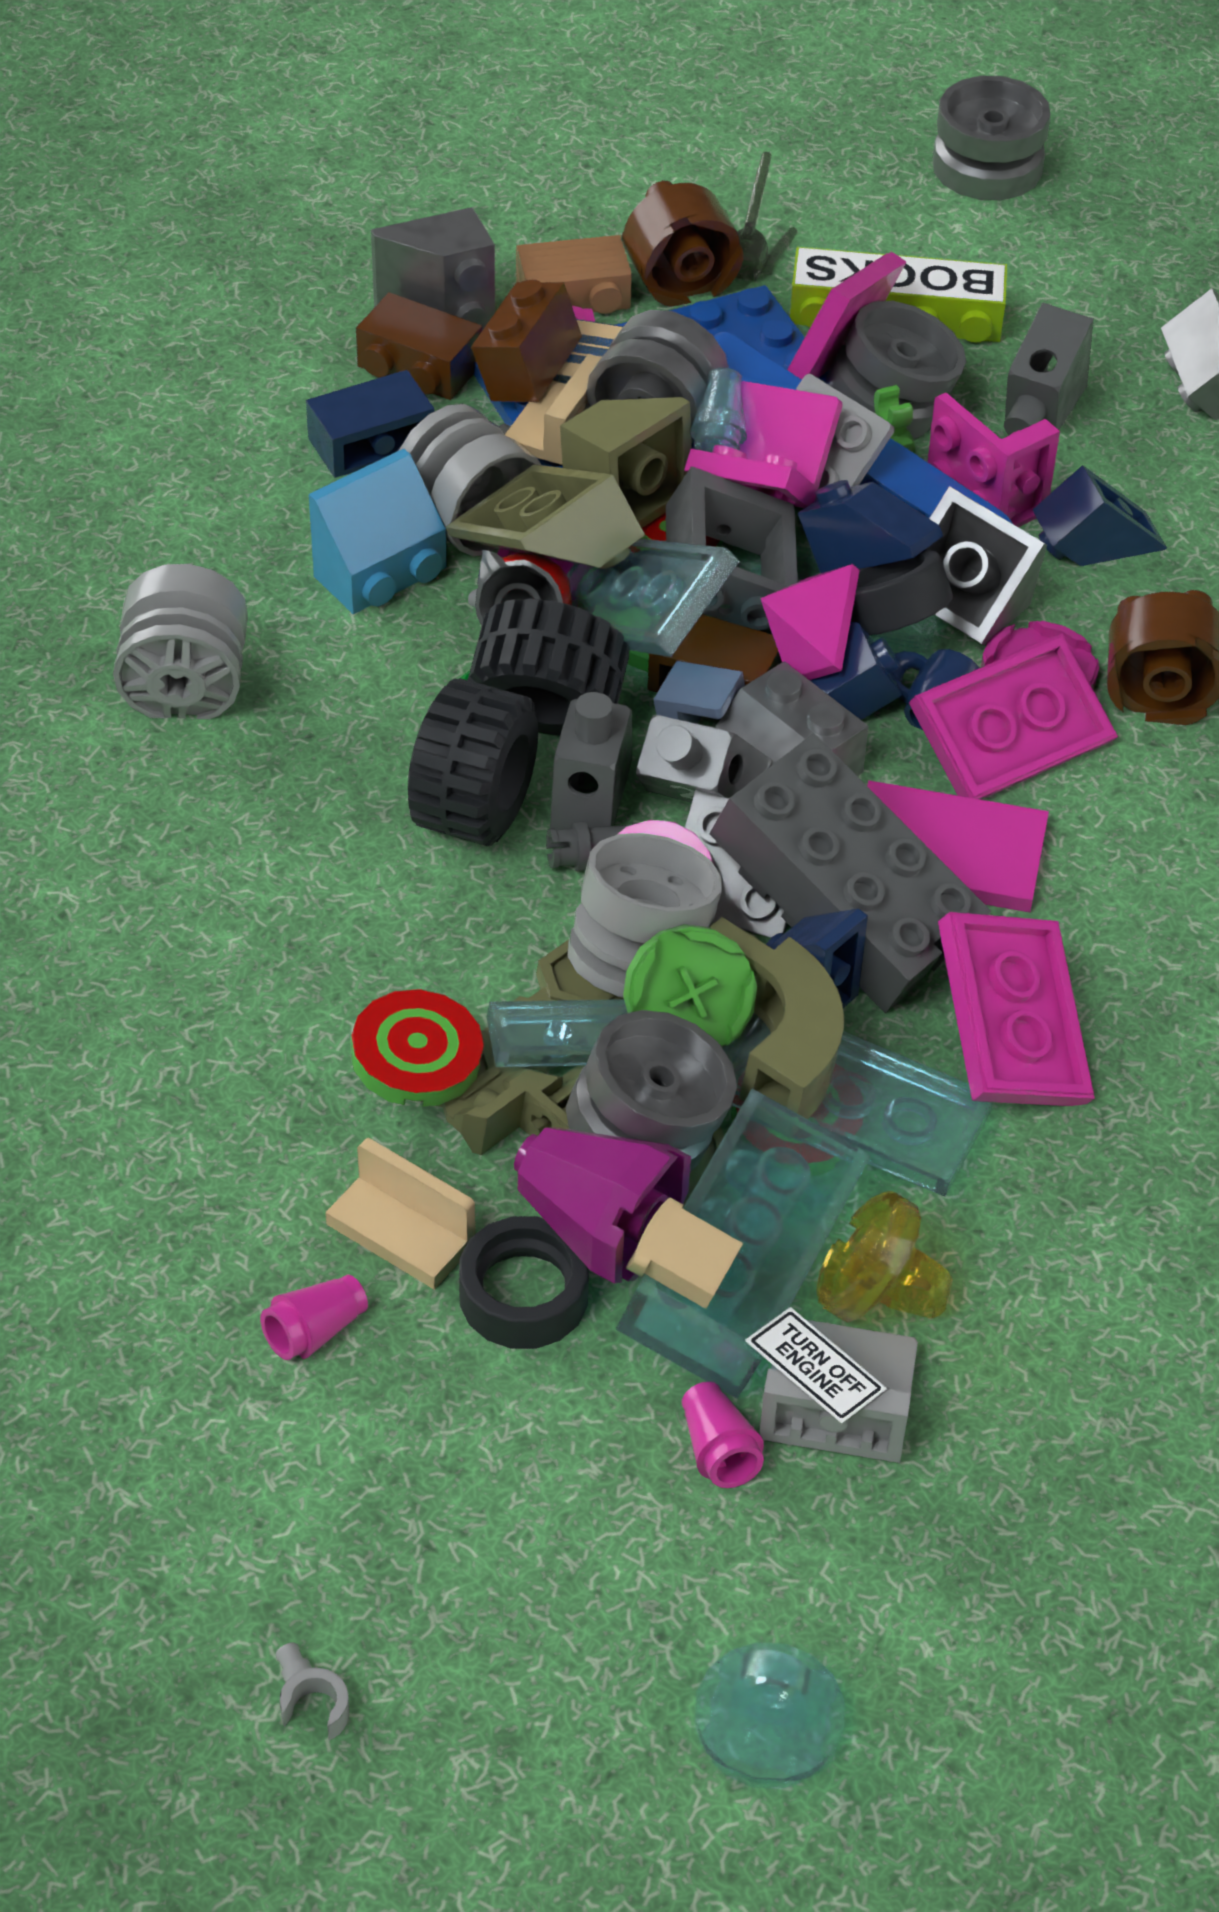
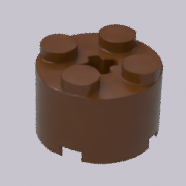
[621,180,743,307]
[1107,590,1219,725]

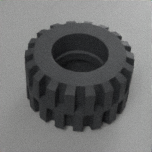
[468,599,630,735]
[408,678,538,846]

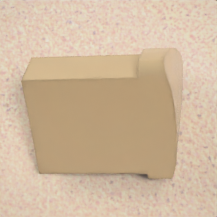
[626,1197,743,1309]

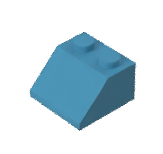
[309,448,447,614]

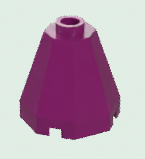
[514,1127,691,1284]

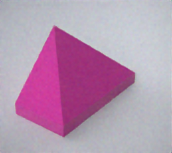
[760,564,860,680]

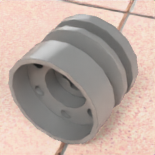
[399,404,541,556]
[113,564,248,719]
[568,833,722,998]

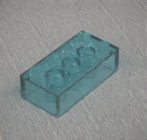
[616,1088,871,1399]

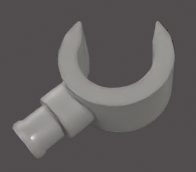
[276,1643,350,1741]

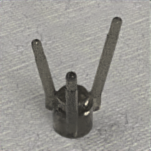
[724,152,798,281]

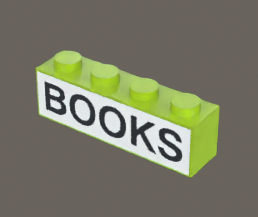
[790,247,1007,342]

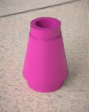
[260,1274,368,1360]
[681,1382,764,1488]

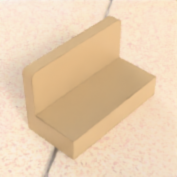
[505,354,602,465]
[326,1138,475,1290]

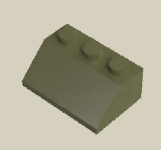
[445,464,645,569]

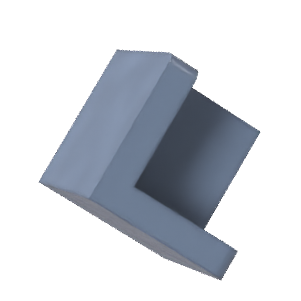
[653,661,745,724]

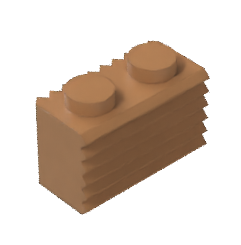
[516,235,631,314]

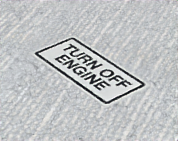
[745,1307,887,1424]

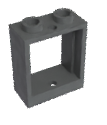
[666,466,798,635]

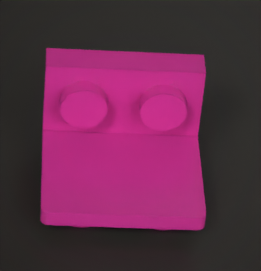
[684,381,843,508]
[927,393,1060,527]

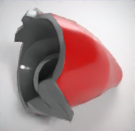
[475,550,572,625]

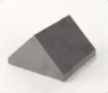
[925,486,1047,645]

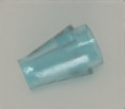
[690,368,747,452]

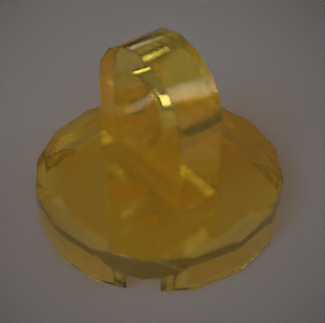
[816,1191,953,1323]

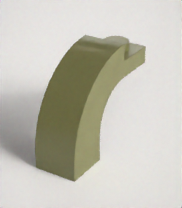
[710,917,844,1133]

